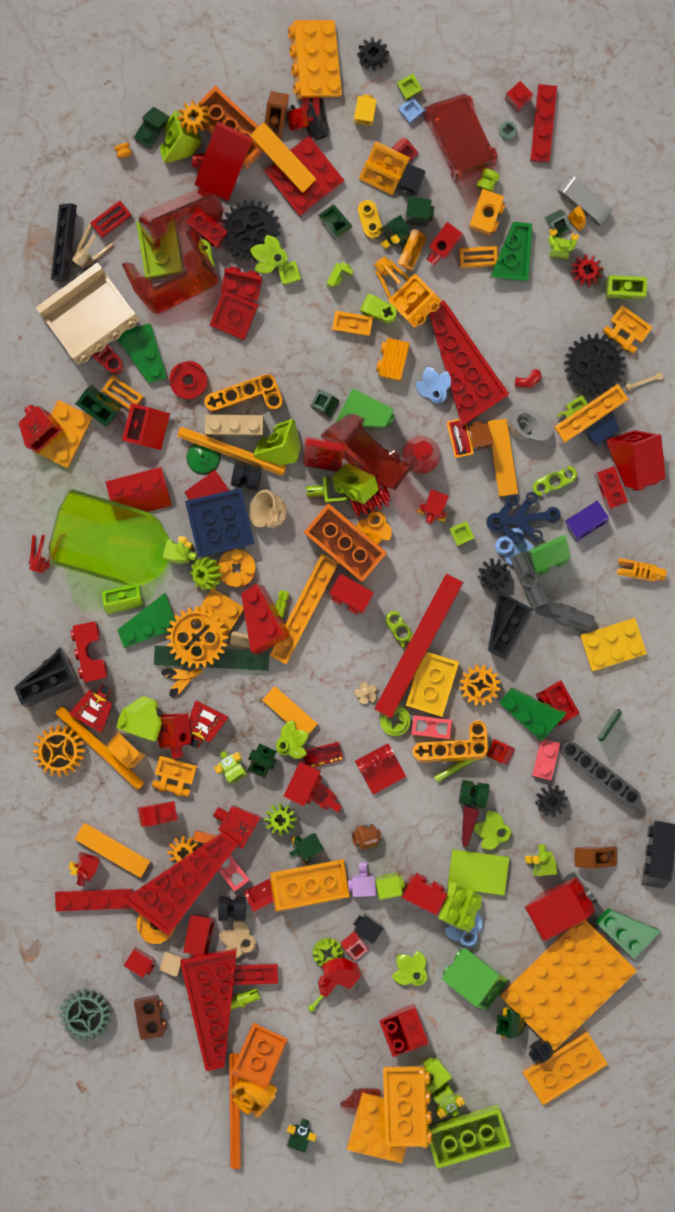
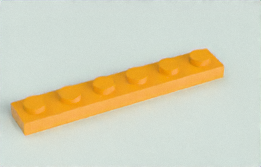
[270,554,339,665]

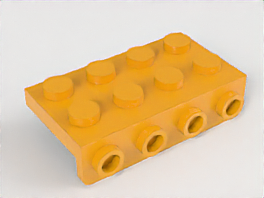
[288,20,342,100]
[383,1066,432,1148]

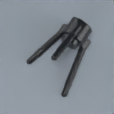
[291,98,330,141]

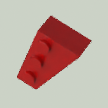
[241,584,290,655]

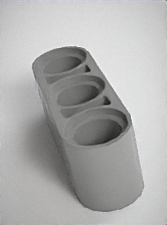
[558,176,612,226]

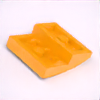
[359,141,410,196]

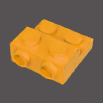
[388,274,442,328]

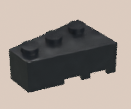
[488,591,533,661]
[14,647,79,708]
[641,820,675,889]

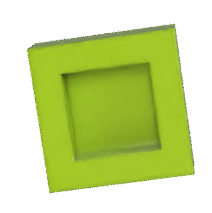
[396,73,423,101]
[278,261,301,285]
[449,521,474,546]

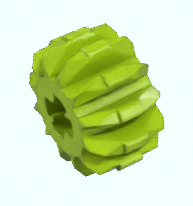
[190,557,223,590]
[264,803,297,836]

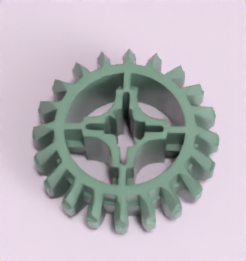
[59,988,112,1041]

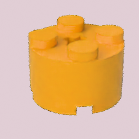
[230,1079,277,1117]

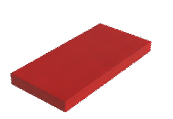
[194,122,253,201]
[304,437,345,472]

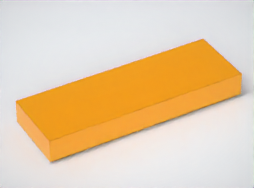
[262,686,318,733]

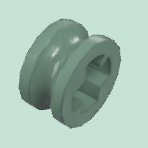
[499,121,517,140]

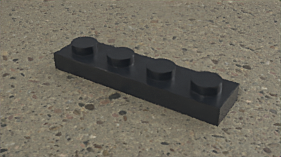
[51,203,77,281]

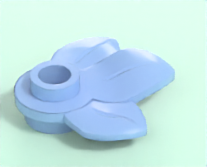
[415,367,451,404]
[495,528,533,565]
[445,912,482,947]

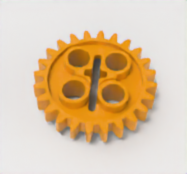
[166,606,229,669]

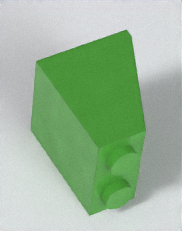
[335,388,395,431]
[442,948,509,1011]

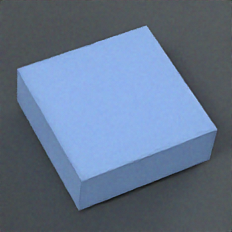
[398,97,425,124]

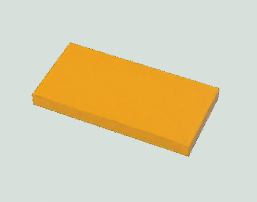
[269,859,350,911]
[522,1031,608,1105]

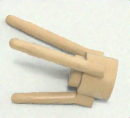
[71,221,114,269]

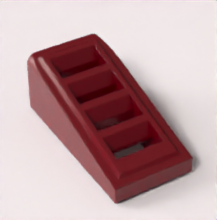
[462,805,479,847]

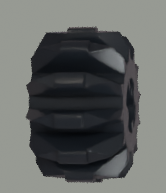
[357,37,390,71]
[478,558,510,591]
[535,784,568,817]

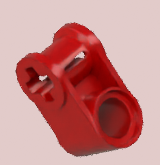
[92,344,124,375]

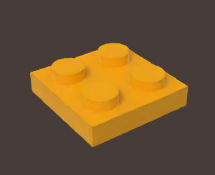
[193,588,244,640]

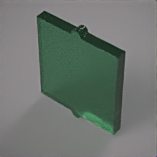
[597,709,622,742]

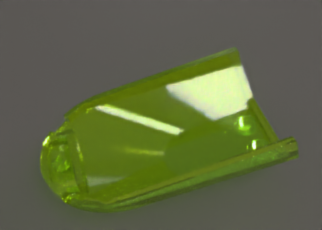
[49,489,169,586]

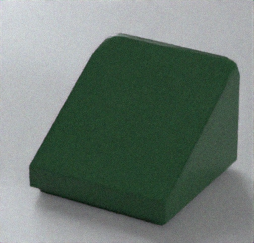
[545,209,572,237]
[310,389,339,417]

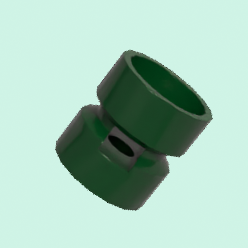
[459,780,489,808]

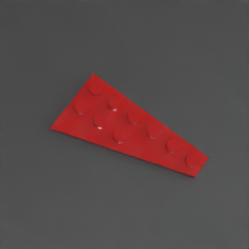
[428,300,509,427]
[122,831,239,935]
[180,948,237,1071]

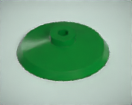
[186,443,221,475]

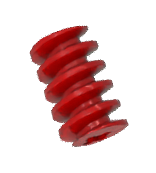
[350,483,391,517]

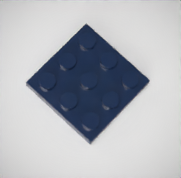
[185,488,255,557]

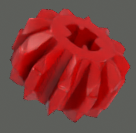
[571,254,604,288]

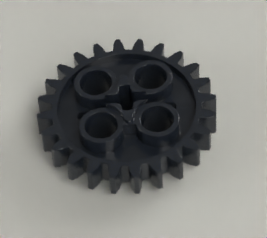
[221,199,281,263]
[563,333,626,396]

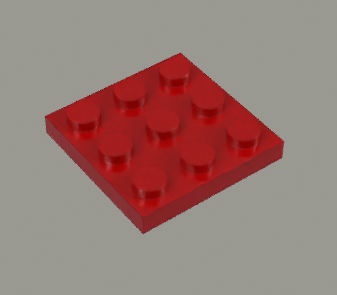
[264,136,344,217]

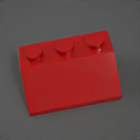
[105,467,172,520]

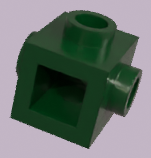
[247,743,277,779]

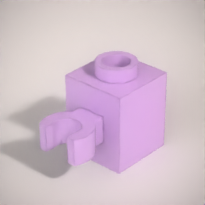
[348,862,376,897]

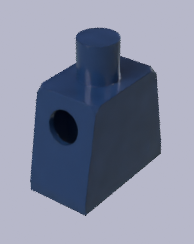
[582,411,620,451]

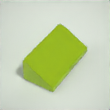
[101,584,143,614]

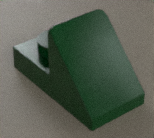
[134,106,170,149]
[318,204,352,240]

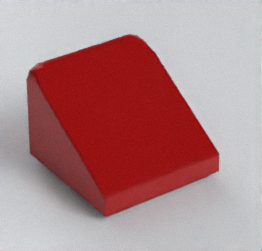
[391,137,419,163]
[487,739,515,765]
[340,931,369,961]

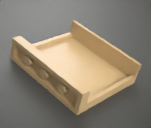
[36,263,140,365]

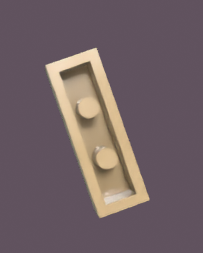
[205,415,264,437]

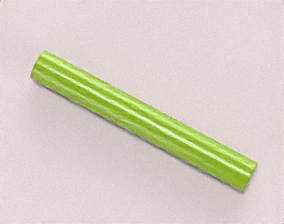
[434,747,485,783]

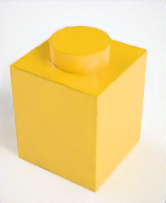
[354,94,377,126]

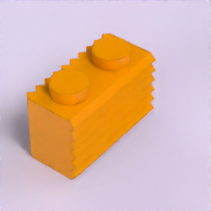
[376,338,410,382]

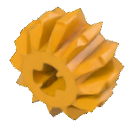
[177,100,211,134]
[167,836,198,863]

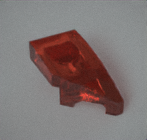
[340,1088,380,1108]

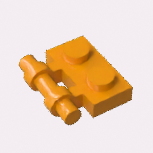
[602,305,653,354]
[151,755,197,797]

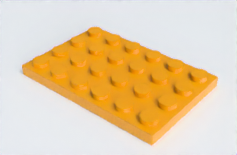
[500,919,637,1051]

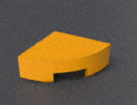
[567,206,586,232]

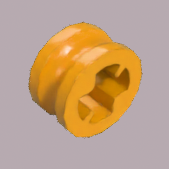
[114,143,133,159]

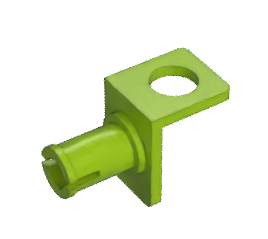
[306,476,350,503]

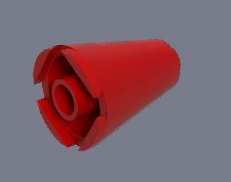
[402,436,441,474]

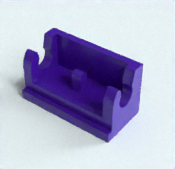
[565,500,609,542]

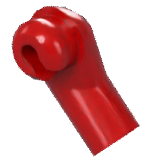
[514,369,542,388]

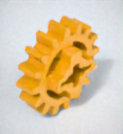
[459,664,501,706]

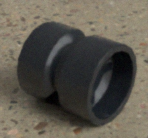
[231,462,262,491]
[218,896,246,922]

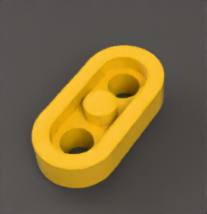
[358,200,382,239]

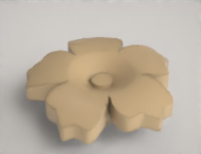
[354,681,377,705]

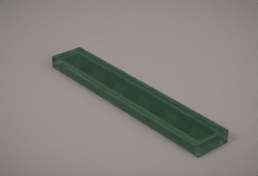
[154,646,270,671]

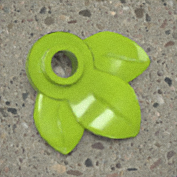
[250,235,288,274]
[276,721,309,759]
[474,811,511,850]
[392,951,428,986]

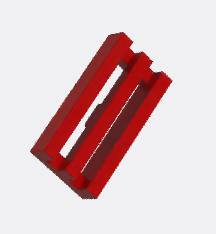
[90,200,132,239]

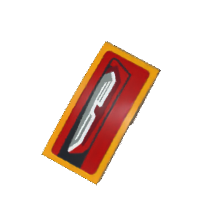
[446,419,474,458]

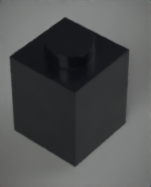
[399,164,425,196]
[353,913,384,944]

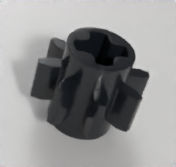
[528,1039,553,1064]

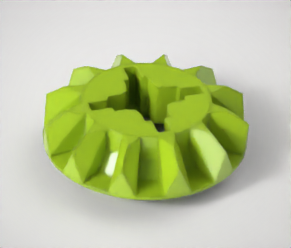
[380,706,411,736]
[312,938,343,967]

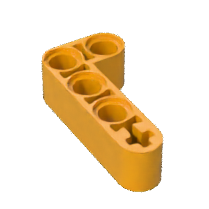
[204,374,283,413]
[412,720,488,763]

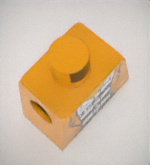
[106,730,146,769]

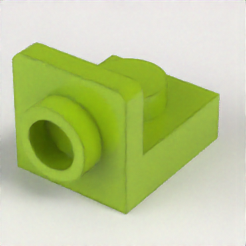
[326,262,354,289]

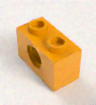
[468,189,506,236]

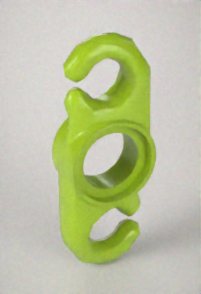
[532,466,577,496]
[386,610,413,652]

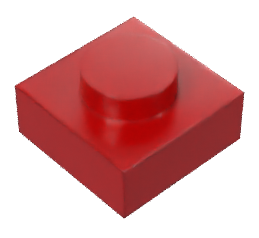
[287,107,309,131]

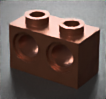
[134,995,167,1040]

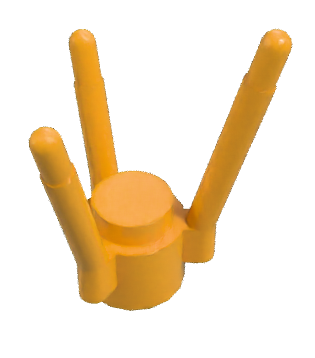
[374,256,411,299]

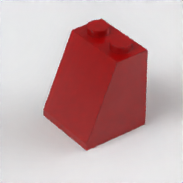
[607,430,666,491]
[525,877,595,941]

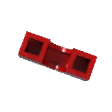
[70,621,109,682]

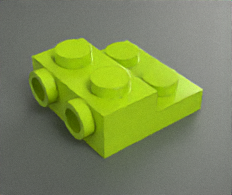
[438,882,482,933]

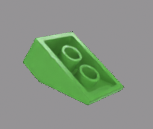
[526,534,571,575]

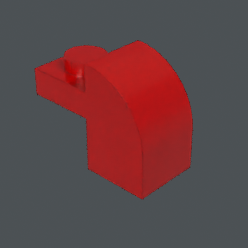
[137,801,178,827]
[318,958,361,998]

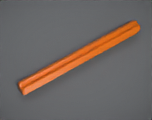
[229,1053,241,1169]

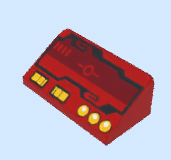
[303,741,344,767]

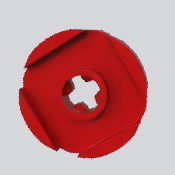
[169,361,208,400]

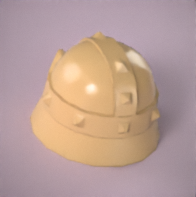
[250,489,287,529]

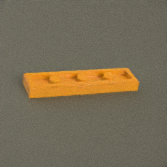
[249,122,316,193]
[554,384,629,443]
[487,418,518,497]
[75,822,151,878]

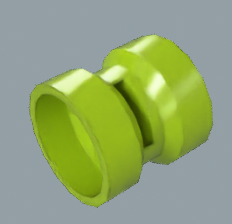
[475,168,500,192]

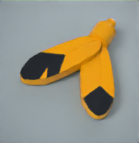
[161,668,203,697]

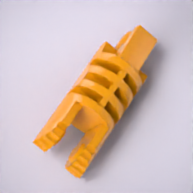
[617,558,667,582]

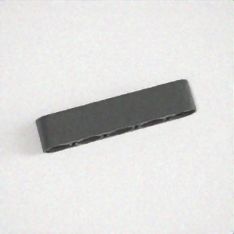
[560,741,641,806]

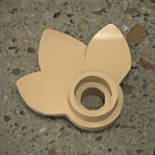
[219,921,256,958]

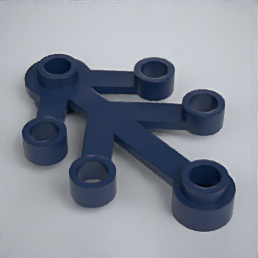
[486,492,561,544]

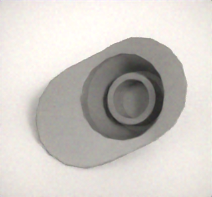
[508,409,553,441]

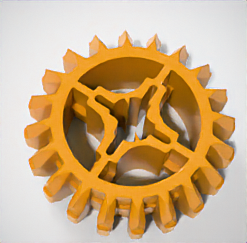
[33,725,85,777]

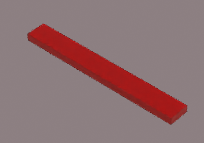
[374,573,464,718]

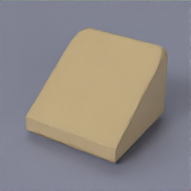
[230,631,250,650]
[160,951,183,977]

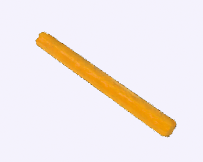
[177,427,286,476]
[55,706,144,790]

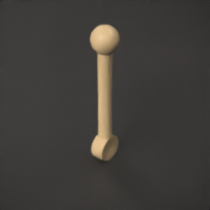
[625,372,663,391]

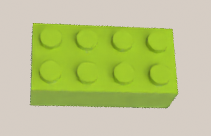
[428,1104,511,1169]

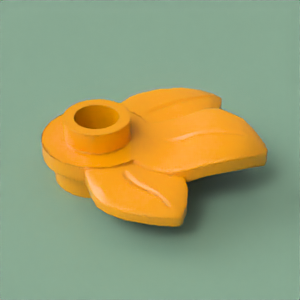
[356,511,392,545]

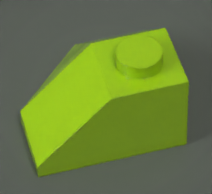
[160,110,202,164]
[253,419,301,466]
[116,696,162,742]

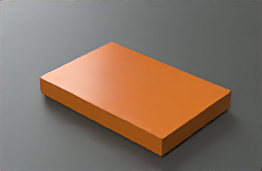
[231,1023,288,1090]

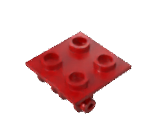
[355,743,407,794]

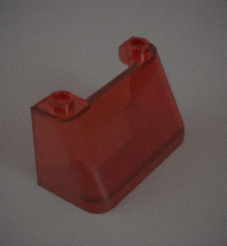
[423,93,498,183]
[139,188,224,251]

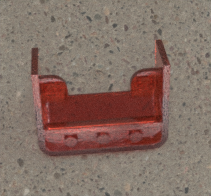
[122,230,218,314]
[321,413,414,490]

